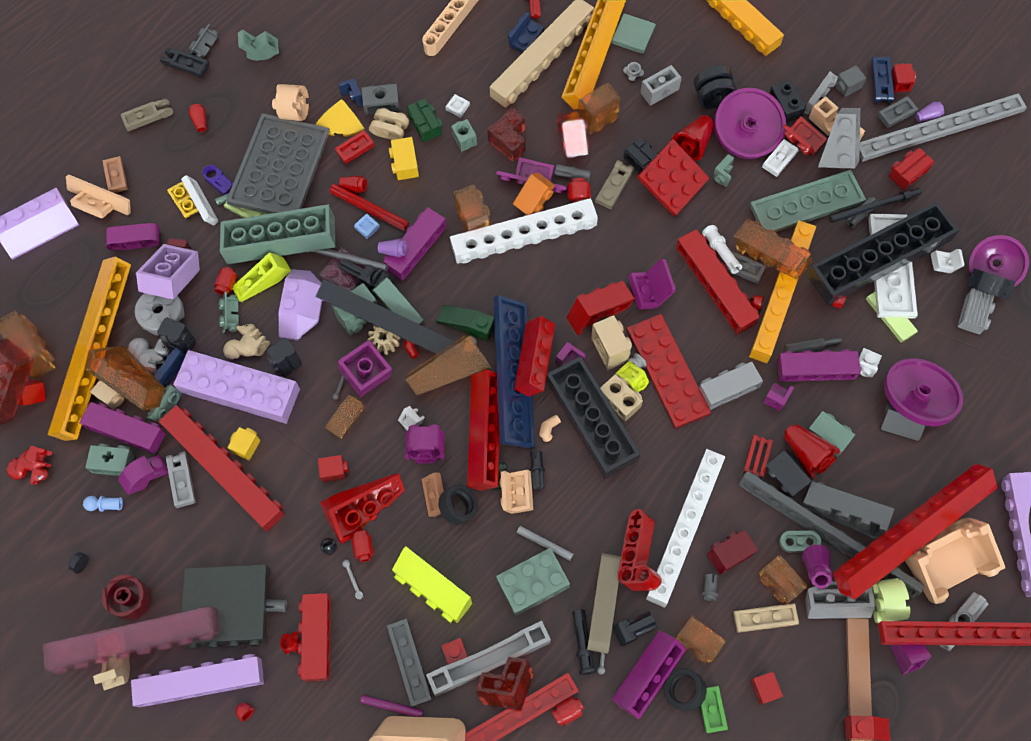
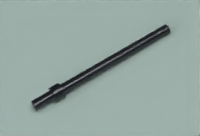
[829,188,922,223]

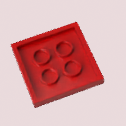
[637,139,709,216]

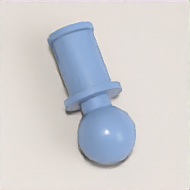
[83,496,123,512]

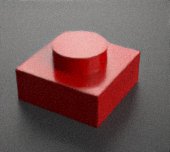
[441,638,468,664]

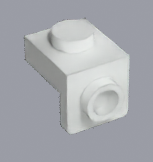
[931,249,964,273]

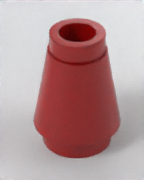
[188,104,207,132]
[339,175,368,193]

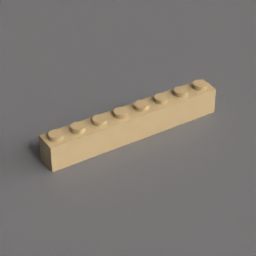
[489,0,594,108]

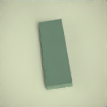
[372,278,423,324]

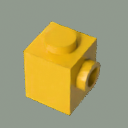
[228,427,260,461]

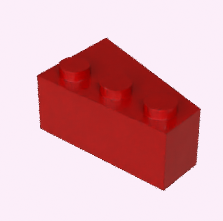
[566,281,635,336]

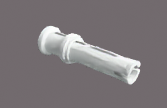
[702,225,742,274]

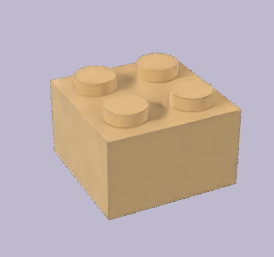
[591,316,632,371]

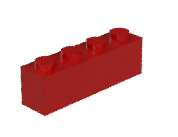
[514,316,555,397]
[298,593,331,682]

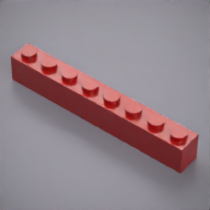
[159,405,284,532]

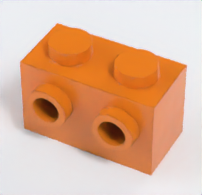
[513,172,555,215]

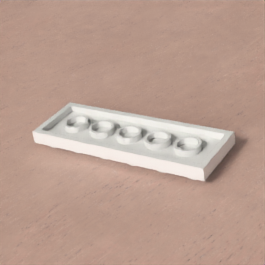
[868,214,917,318]

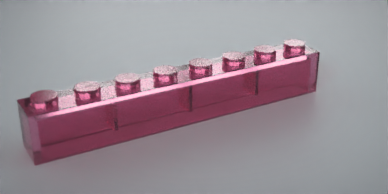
[42,606,219,674]

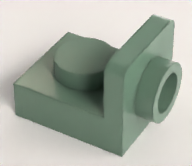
[712,154,734,187]

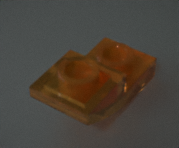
[325,394,365,438]

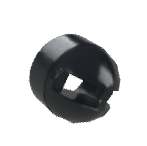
[320,538,337,555]

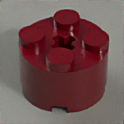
[102,575,151,620]

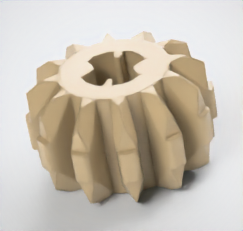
[368,326,400,355]

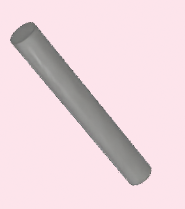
[517,526,574,561]

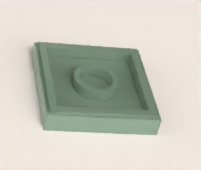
[611,14,656,54]

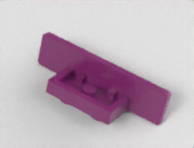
[496,157,567,193]

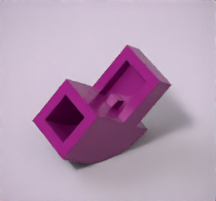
[118,455,168,495]

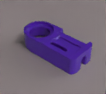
[202,165,234,195]

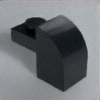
[967,268,1016,300]

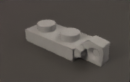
[804,71,838,115]

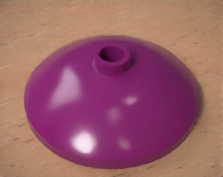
[969,235,1029,287]

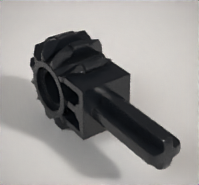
[338,259,396,295]

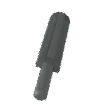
[784,337,842,353]

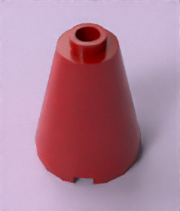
[671,115,714,162]
[784,424,840,478]

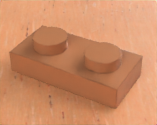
[102,156,128,193]
[422,473,444,517]

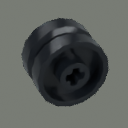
[693,65,737,109]

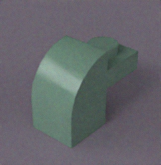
[238,30,279,61]

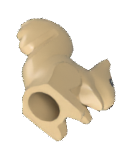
[223,324,270,360]

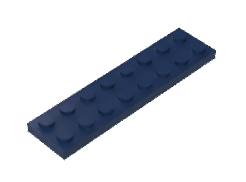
[494,295,535,449]

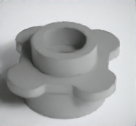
[623,62,644,81]

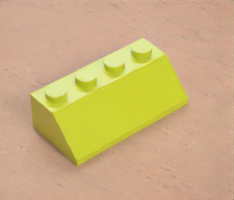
[392,546,472,623]

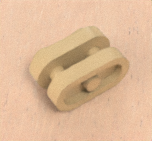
[369,108,409,140]

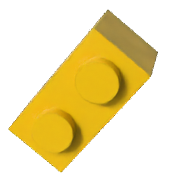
[389,137,419,180]

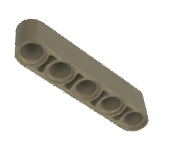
[587,553,621,654]

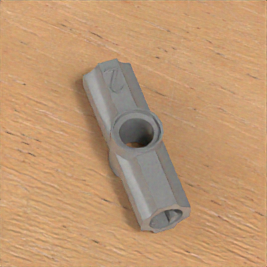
[940,592,989,651]

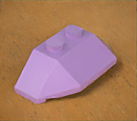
[279,269,322,340]

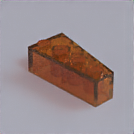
[734,219,812,280]
[404,334,491,395]
[85,346,165,410]

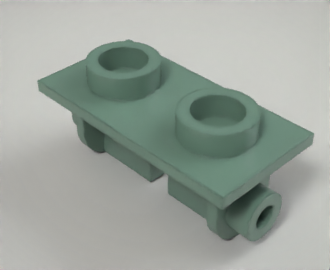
[219,292,239,334]
[147,385,182,426]

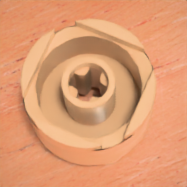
[272,84,309,121]

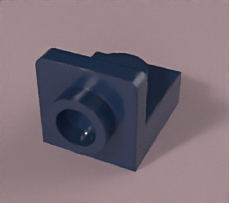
[338,78,363,107]

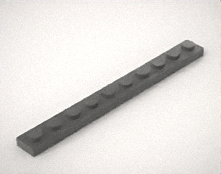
[738,471,925,599]

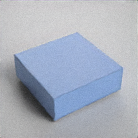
[354,214,380,239]

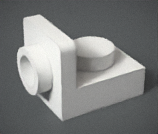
[859,348,882,378]

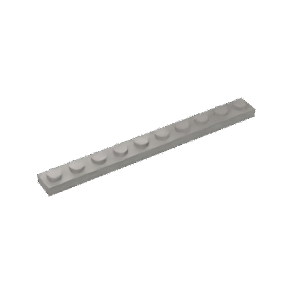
[859,93,1027,162]

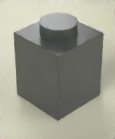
[835,65,866,97]

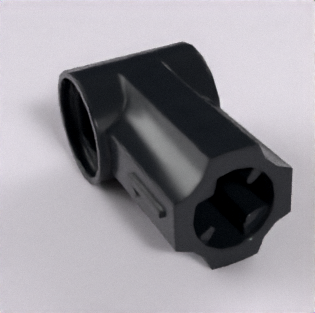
[612,611,657,646]

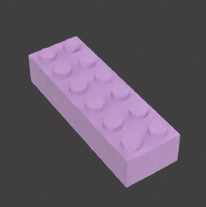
[173,350,300,424]

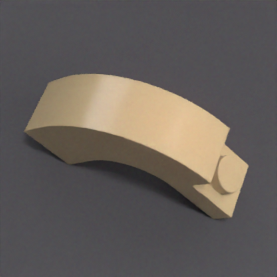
[93,632,130,690]

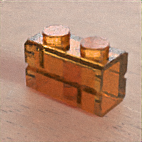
[759,555,808,604]
[676,616,726,663]

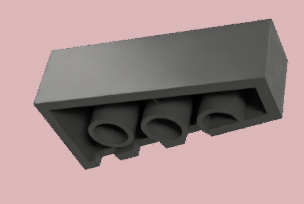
[800,481,894,540]

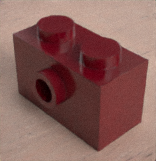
[707,530,759,575]

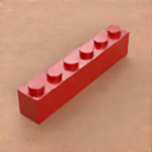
[676,229,759,335]
[467,370,500,491]

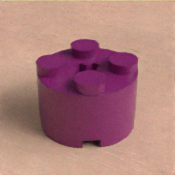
[405,424,445,464]

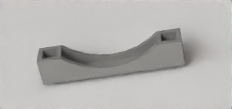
[426,621,551,697]

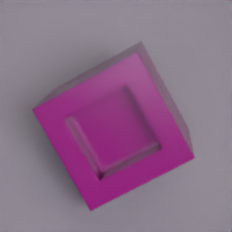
[556,342,586,366]
[763,383,794,411]

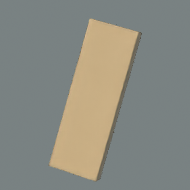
[733,603,799,633]

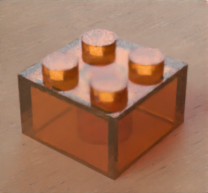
[578,82,621,134]
[454,184,491,232]

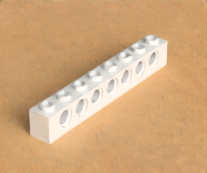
[450,198,598,264]
[646,449,725,608]

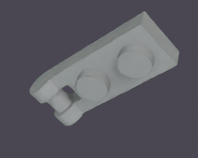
[166,451,196,508]

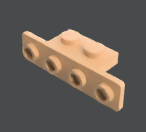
[66,175,131,218]

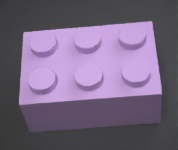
[136,244,200,300]

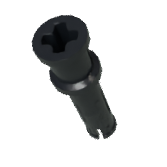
[572,609,598,675]

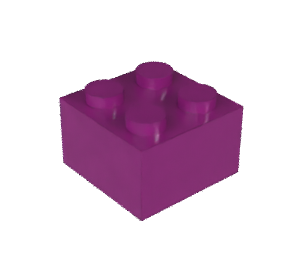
[337,340,392,398]

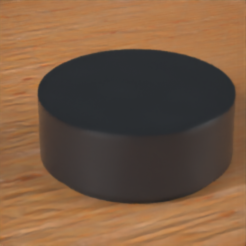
[68,552,89,573]

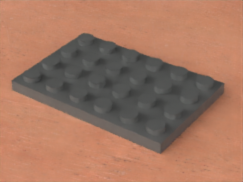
[226,113,330,214]

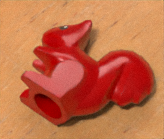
[6,445,53,485]

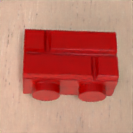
[889,148,934,190]

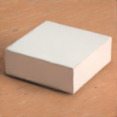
[445,94,470,118]

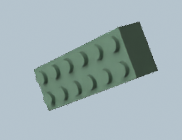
[220,204,335,264]

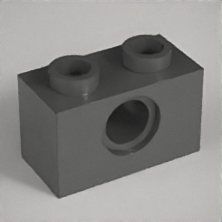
[362,84,400,115]

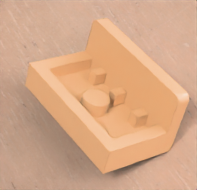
[500,470,533,514]

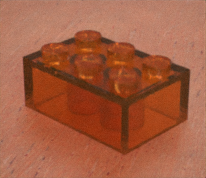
[0,310,56,380]

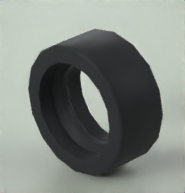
[438,484,478,525]
[663,668,707,712]

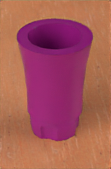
[802,545,832,589]

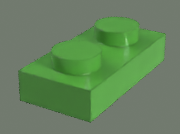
[700,686,728,734]

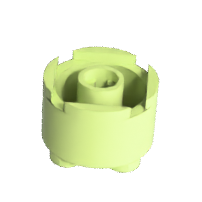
[872,578,910,623]

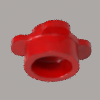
[280,631,299,654]

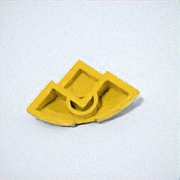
[315,99,365,137]

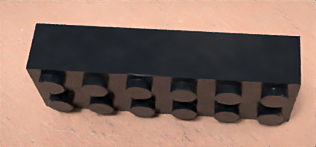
[547,356,640,479]

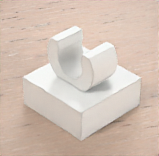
[398,406,425,431]

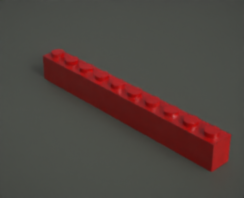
[833,463,998,600]

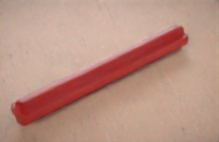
[330,184,409,231]

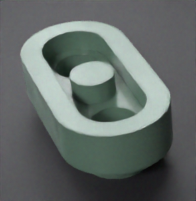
[779,531,821,553]

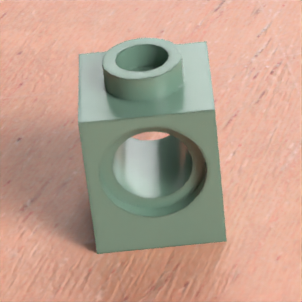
[451,119,477,152]

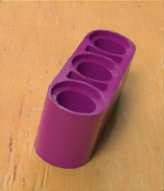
[106,223,160,251]

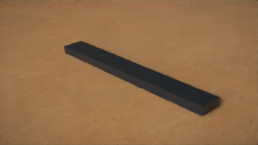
[315,279,463,363]

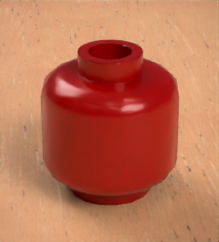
[567,178,591,203]

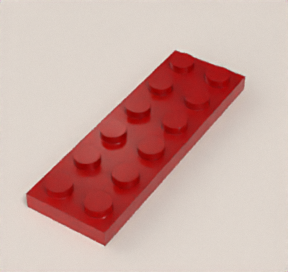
[626,314,711,429]

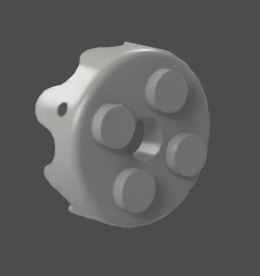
[135,293,185,335]

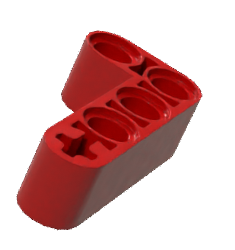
[617,509,662,591]

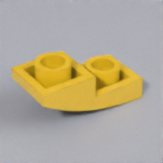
[167,182,198,219]

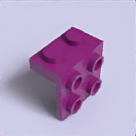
[628,259,676,309]

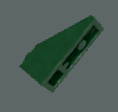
[436,305,495,342]

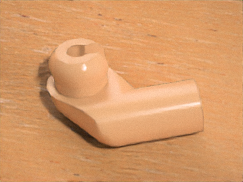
[539,415,561,442]

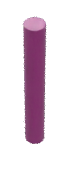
[360,695,423,717]

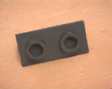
[189,24,218,59]

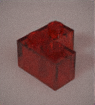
[487,107,526,162]
[556,111,590,158]
[475,657,534,710]

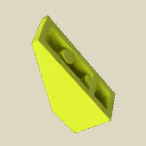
[233,252,291,302]

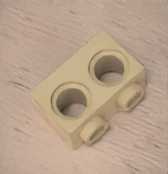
[600,374,643,422]

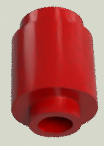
[214,267,238,296]
[351,531,375,562]
[551,696,584,726]

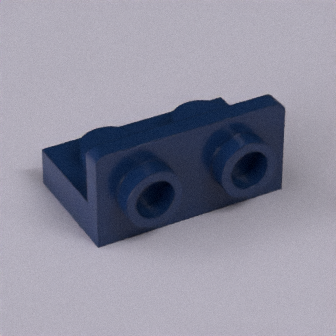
[508,12,544,53]

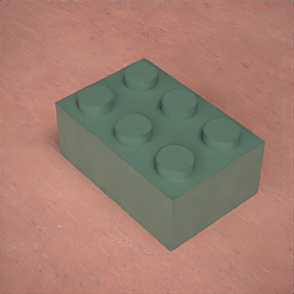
[496,548,570,617]

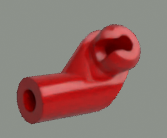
[403,340,419,359]

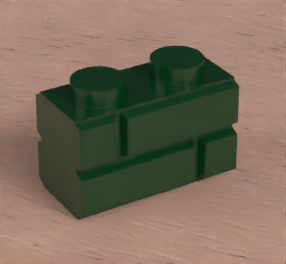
[406,99,443,142]

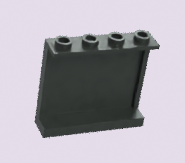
[179,565,271,650]

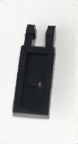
[160,48,210,78]

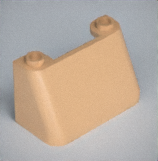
[905,518,1005,604]
[369,716,466,741]

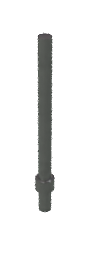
[307,249,389,272]

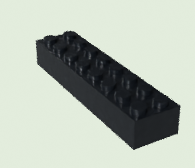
[806,201,959,306]

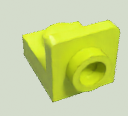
[616,361,649,393]

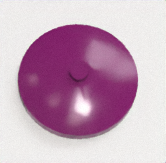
[714,88,786,159]
[884,358,963,426]

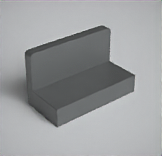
[881,402,926,441]

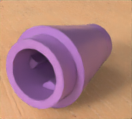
[915,101,944,123]
[378,239,407,257]

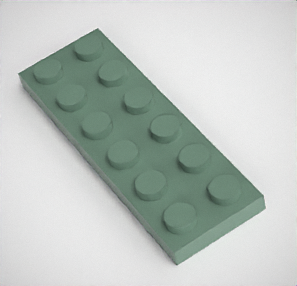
[749,170,866,236]

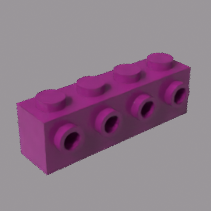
[383,208,447,281]
[777,349,861,382]
[80,402,166,455]
[611,630,687,720]

